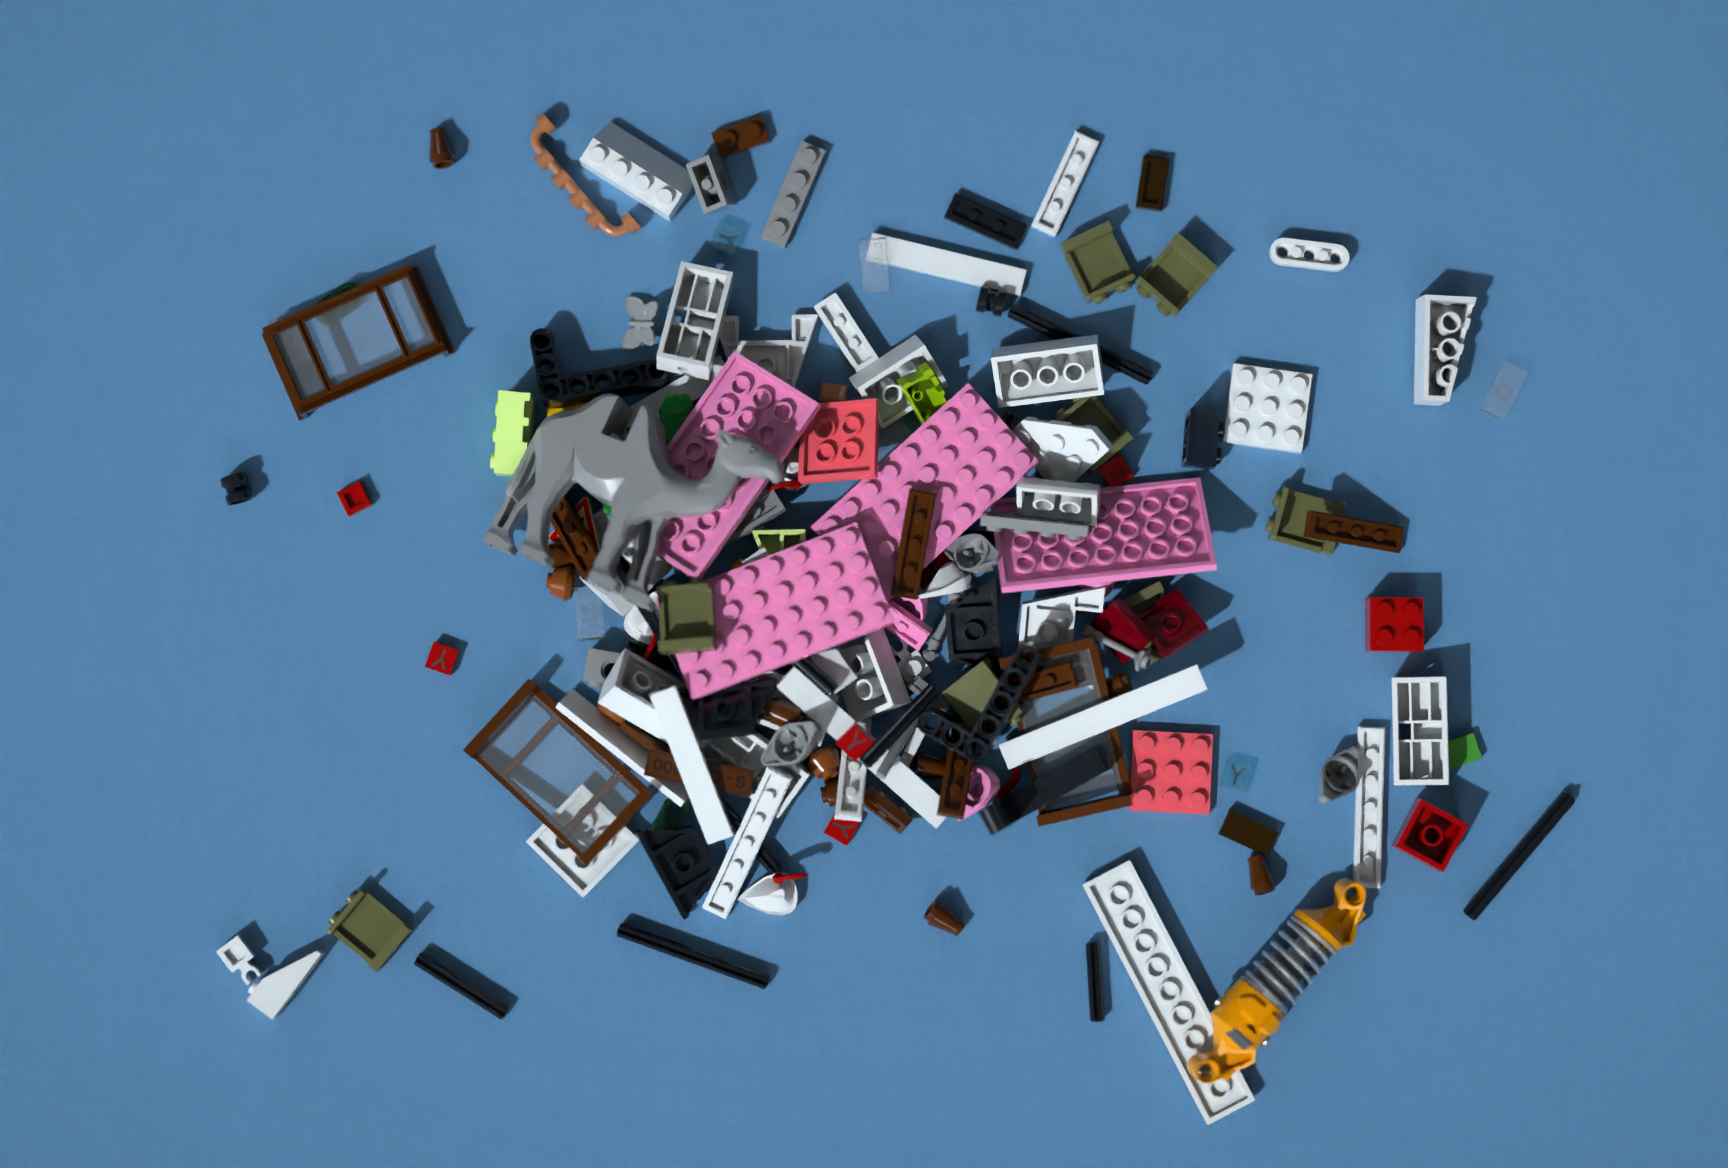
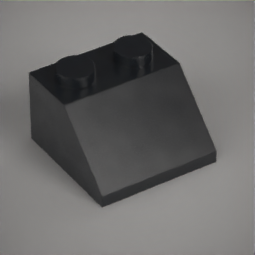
[1181,408,1224,470]

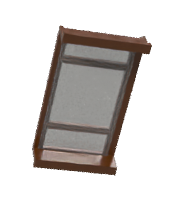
[262,264,455,421]
[999,637,1134,827]
[463,679,653,866]

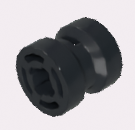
[975,285,1007,317]
[220,472,253,506]

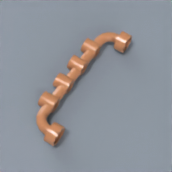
[530,113,642,237]

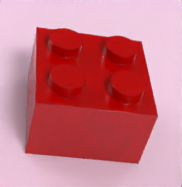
[1365,597,1424,653]
[1391,799,1469,872]

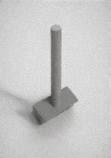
[876,675,951,779]

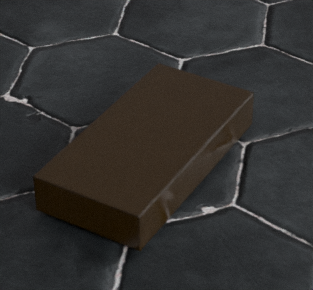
[1135,155,1170,212]
[1218,810,1278,857]

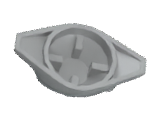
[943,533,1000,573]
[760,721,822,766]
[1318,746,1361,803]

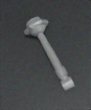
[921,591,966,661]
[1081,624,1154,672]

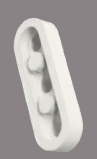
[1269,238,1350,272]

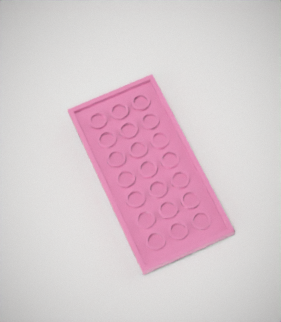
[630,351,821,579]
[811,383,1040,602]
[990,477,1217,593]
[655,522,895,701]

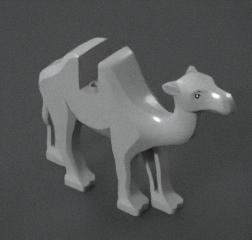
[482,394,784,612]

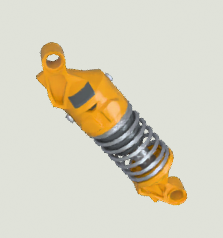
[1187,878,1366,1084]

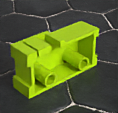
[896,362,947,424]

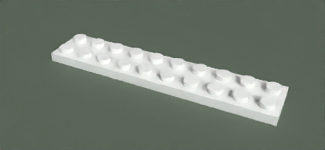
[1082,860,1255,1125]

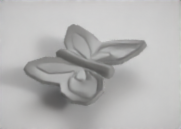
[622,296,658,350]

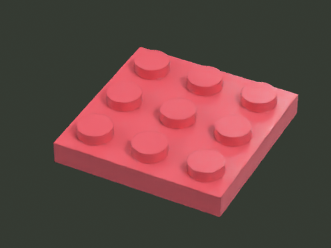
[798,398,880,484]
[1129,730,1213,814]

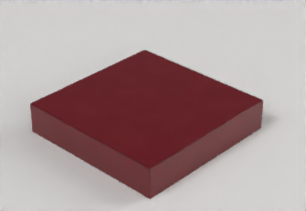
[1137,588,1209,661]
[1089,597,1155,664]

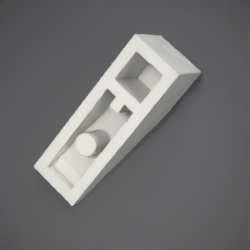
[247,950,325,1020]

